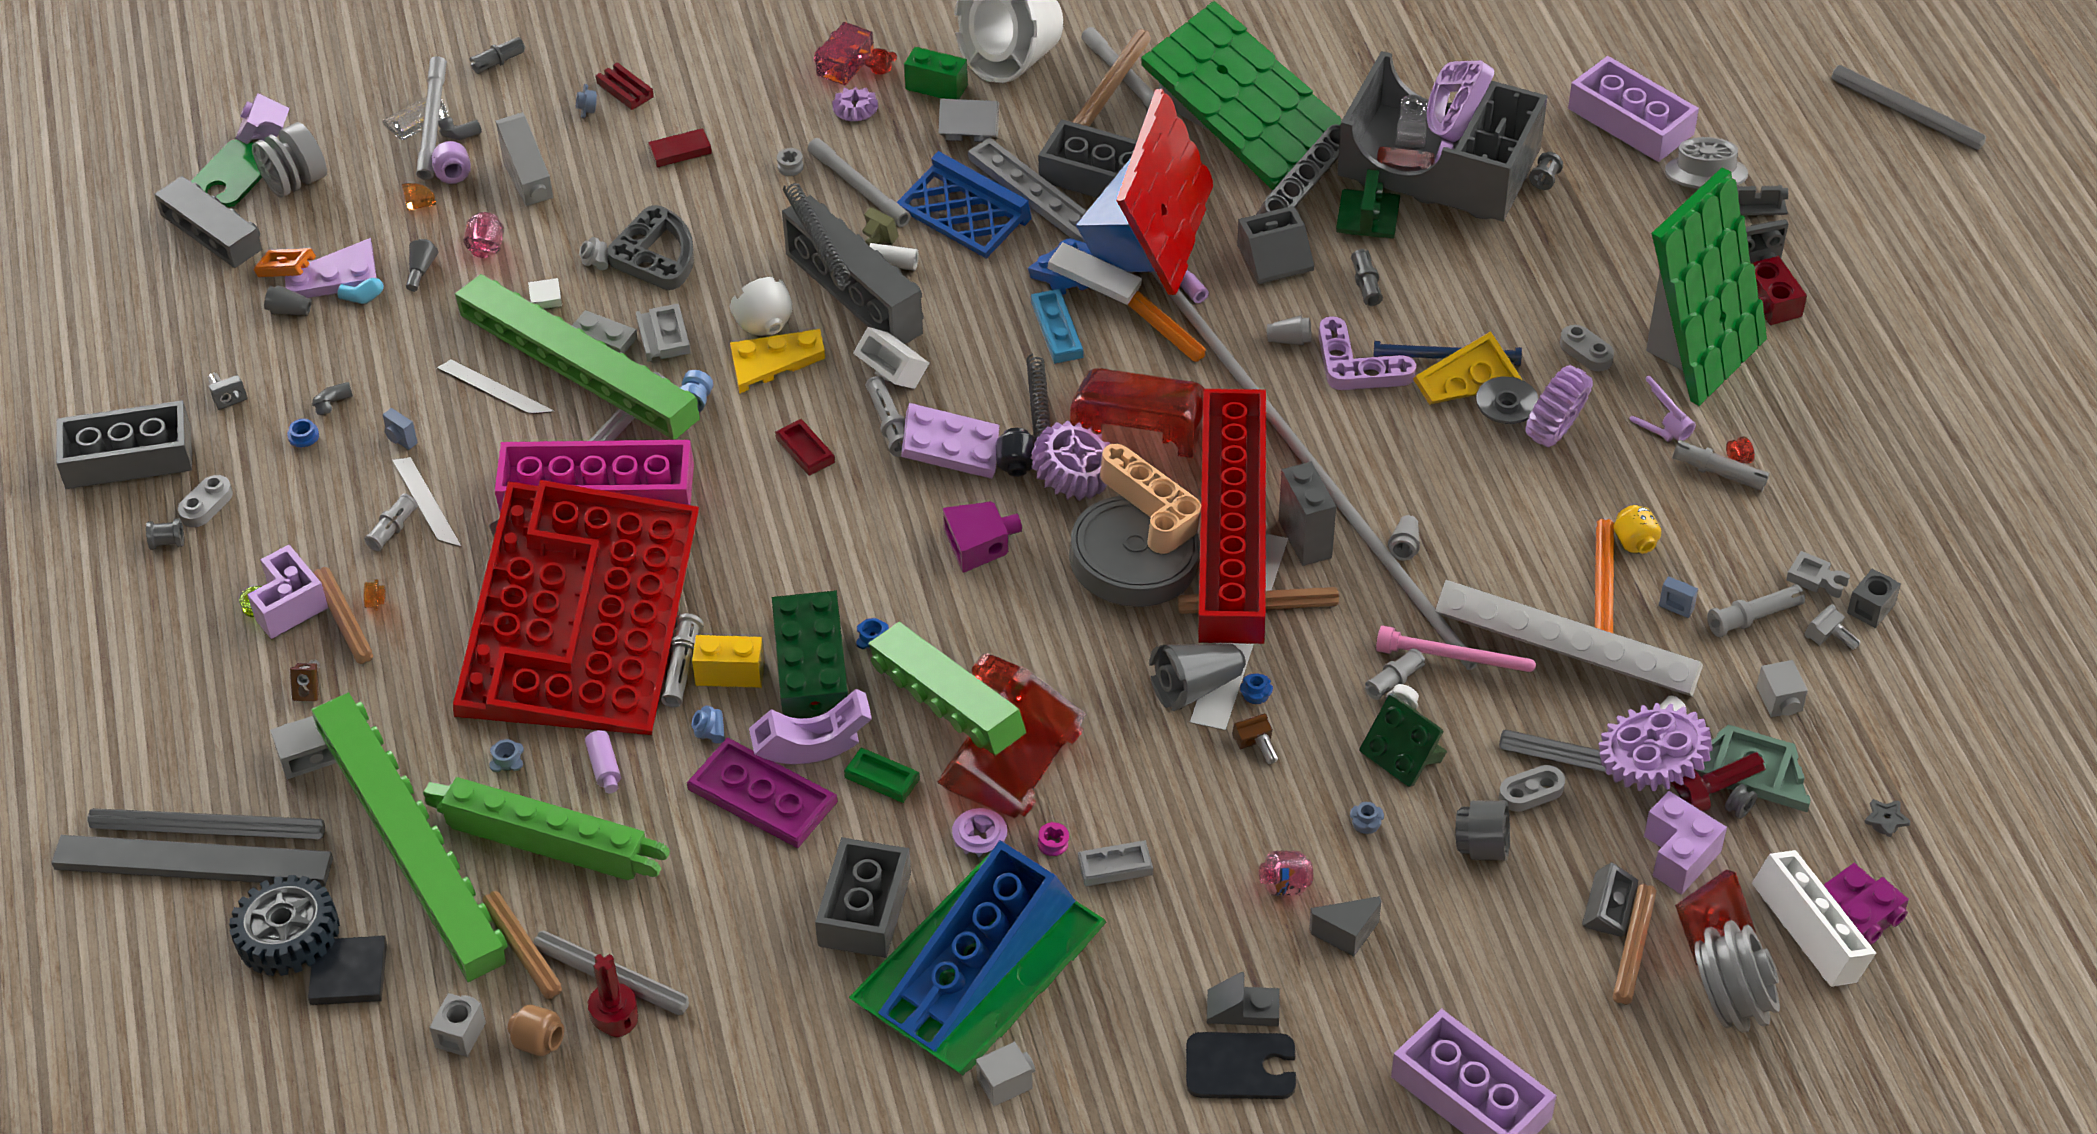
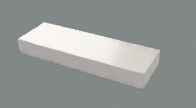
[1048,242,1142,305]

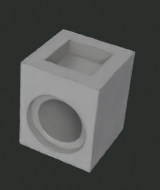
[429,993,486,1057]

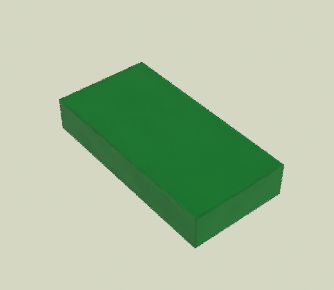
[844,747,920,803]

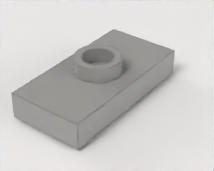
[1078,840,1153,887]

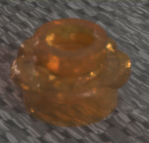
[364,579,386,611]

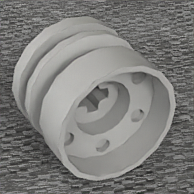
[252,122,327,198]

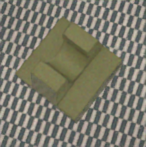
[862,207,899,245]

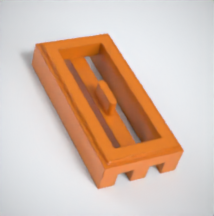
[253,248,316,277]

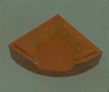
[402,183,436,210]

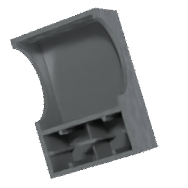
[1337,51,1548,222]

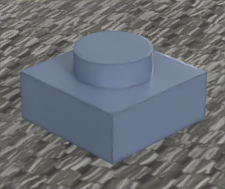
[383,408,418,450]
[1659,576,1698,618]

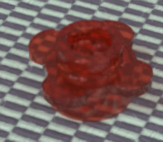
[865,48,897,75]

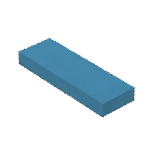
[1031,289,1083,364]

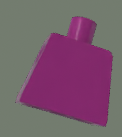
[942,502,1022,573]

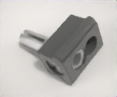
[208,373,248,410]

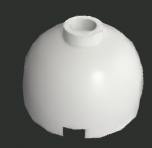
[730,277,792,336]

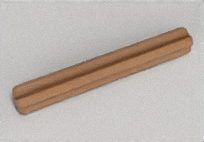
[314,567,373,664]
[1612,884,1657,1005]
[482,891,562,999]

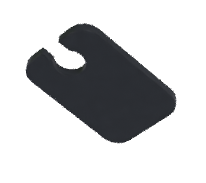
[1186,1032,1296,1099]

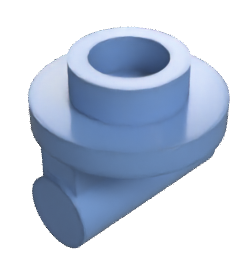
[691,705,725,743]

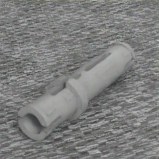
[1672,440,1770,492]

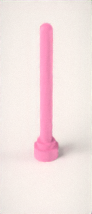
[1376,626,1536,672]

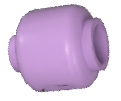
[431,141,471,184]

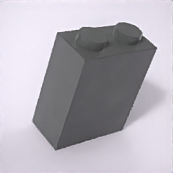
[1278,461,1336,566]

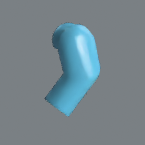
[337,278,384,304]

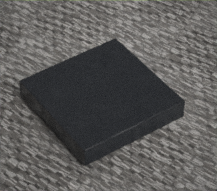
[308,935,387,1005]

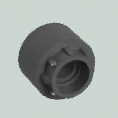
[1456,800,1510,861]

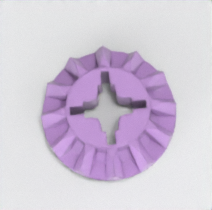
[832,86,878,121]
[952,808,1007,858]

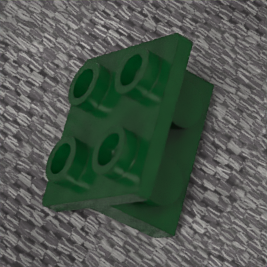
[1336,169,1400,239]
[1359,695,1447,787]

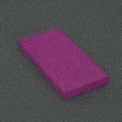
[687,737,838,848]

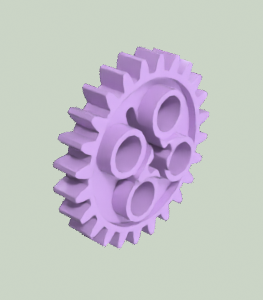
[1599,703,1713,791]

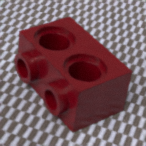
[1752,256,1807,326]

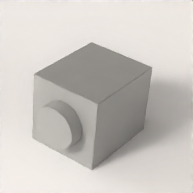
[1756,660,1808,717]
[976,1042,1035,1106]

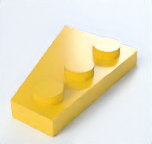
[730,329,825,394]
[1413,331,1523,405]

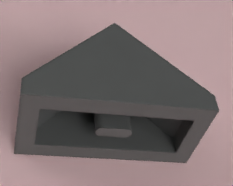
[1309,896,1381,956]

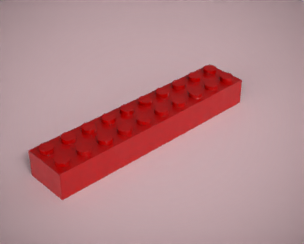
[1198,389,1266,644]

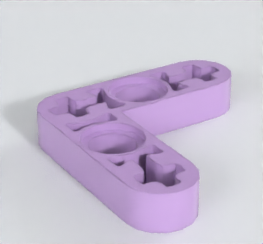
[1319,316,1416,390]

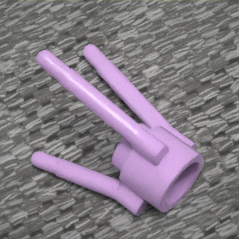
[1629,376,1696,442]

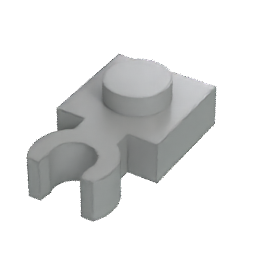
[1786,551,1850,598]

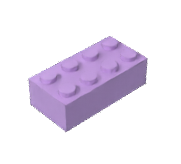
[1568,56,1699,162]
[1391,1008,1556,1134]

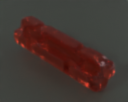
[1377,146,1435,169]

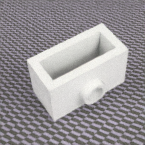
[853,327,929,389]

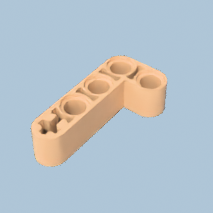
[1100,444,1201,554]

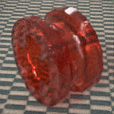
[1726,436,1755,464]

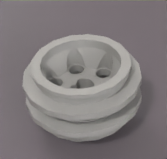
[1695,920,1780,1033]

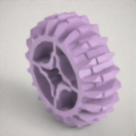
[1526,365,1593,447]
[1031,420,1110,501]

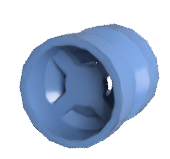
[680,370,713,412]

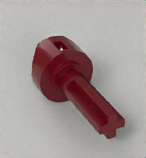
[1670,752,1766,812]
[588,954,638,1038]

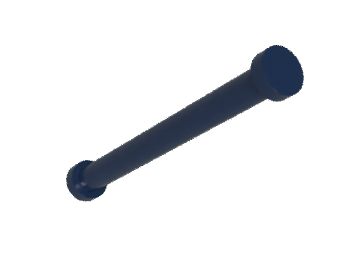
[1373,341,1522,366]

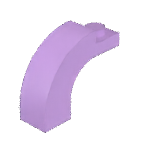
[749,689,872,764]

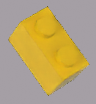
[692,635,765,688]

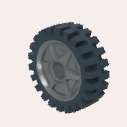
[229,875,340,976]

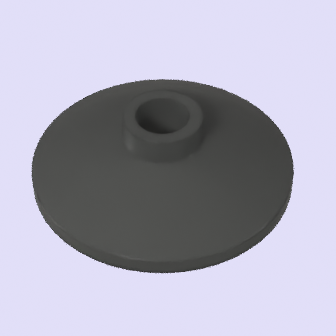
[1476,376,1539,424]

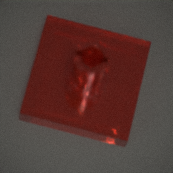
[1675,869,1756,966]

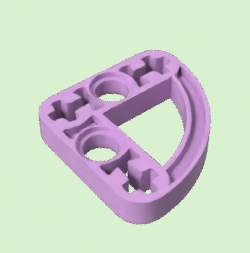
[1427,61,1494,142]

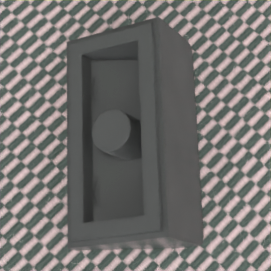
[1582,862,1638,937]

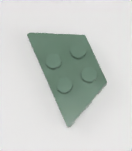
[1696,724,1811,812]

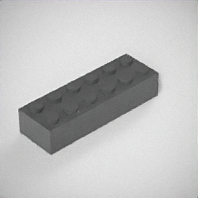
[782,195,924,344]

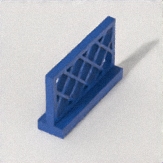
[897,151,1032,259]

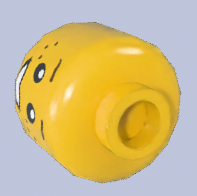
[1614,505,1662,554]

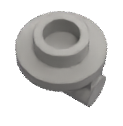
[579,237,608,270]

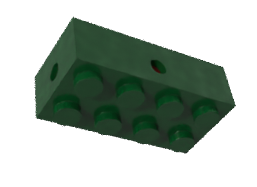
[771,590,848,719]

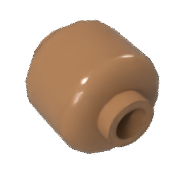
[508,1004,564,1057]

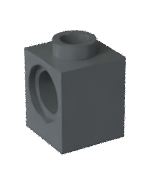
[1847,568,1901,628]

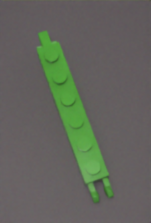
[423,777,670,880]

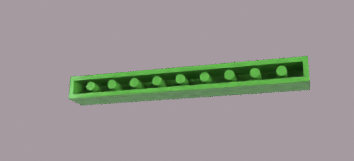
[455,274,700,440]
[311,692,508,982]

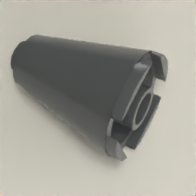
[1149,644,1246,711]

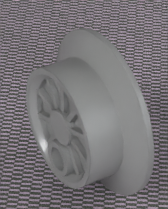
[1665,137,1748,189]

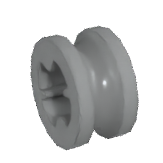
[777,148,803,176]

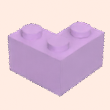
[248,545,328,639]
[1644,791,1727,895]

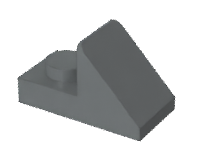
[1207,972,1280,1026]

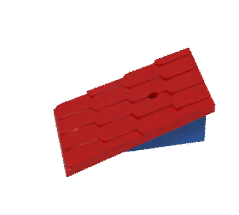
[1076,89,1213,295]

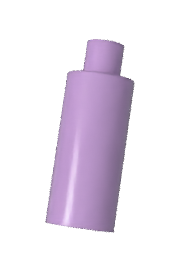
[585,730,621,793]

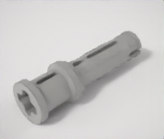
[865,376,905,457]
[1707,584,1805,637]
[661,613,704,708]

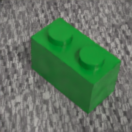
[904,46,968,99]

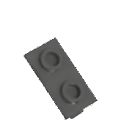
[1737,185,1788,216]

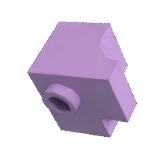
[236,93,290,144]

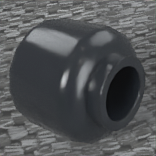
[996,428,1036,477]

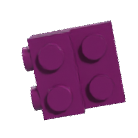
[1823,863,1909,945]

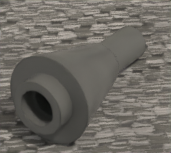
[406,239,438,291]

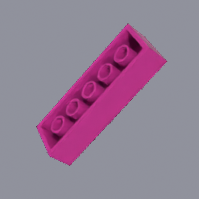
[495,440,694,512]

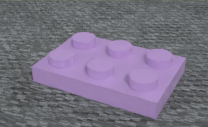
[901,403,999,479]

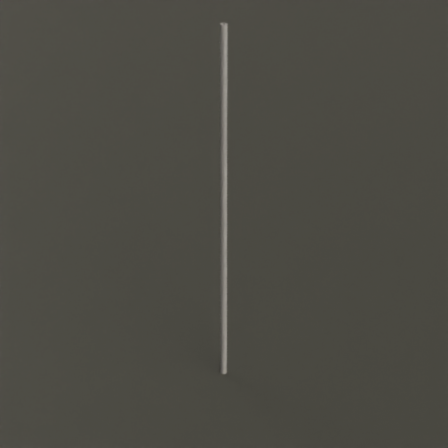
[1150,272,1478,670]

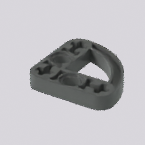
[607,205,694,290]

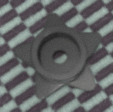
[1865,799,1910,837]

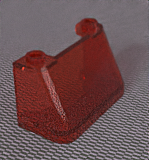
[1070,368,1204,458]
[937,666,1087,819]

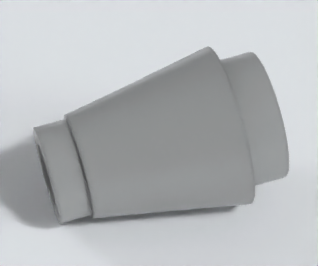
[1267,315,1312,345]
[1388,515,1420,561]

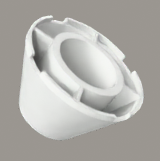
[955,0,1063,83]

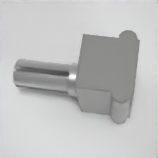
[1805,604,1860,650]

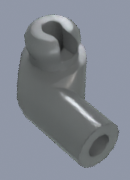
[438,117,482,140]
[312,382,353,415]

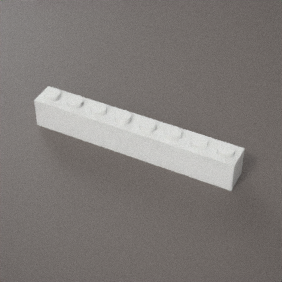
[1435,580,1703,697]

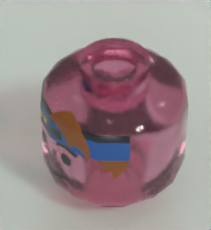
[1259,851,1313,896]

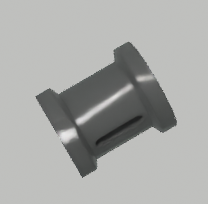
[1529,152,1564,190]
[146,518,184,550]

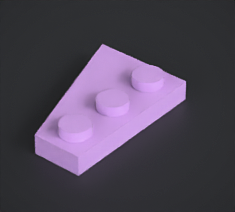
[284,238,377,298]

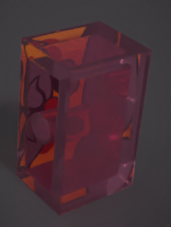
[814,22,874,86]

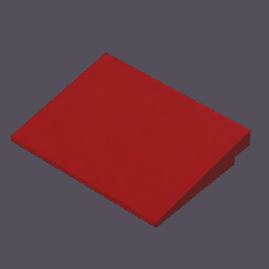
[453,480,699,735]

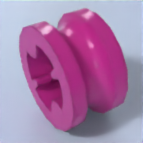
[1038,822,1069,856]

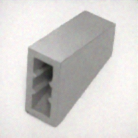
[496,112,553,206]

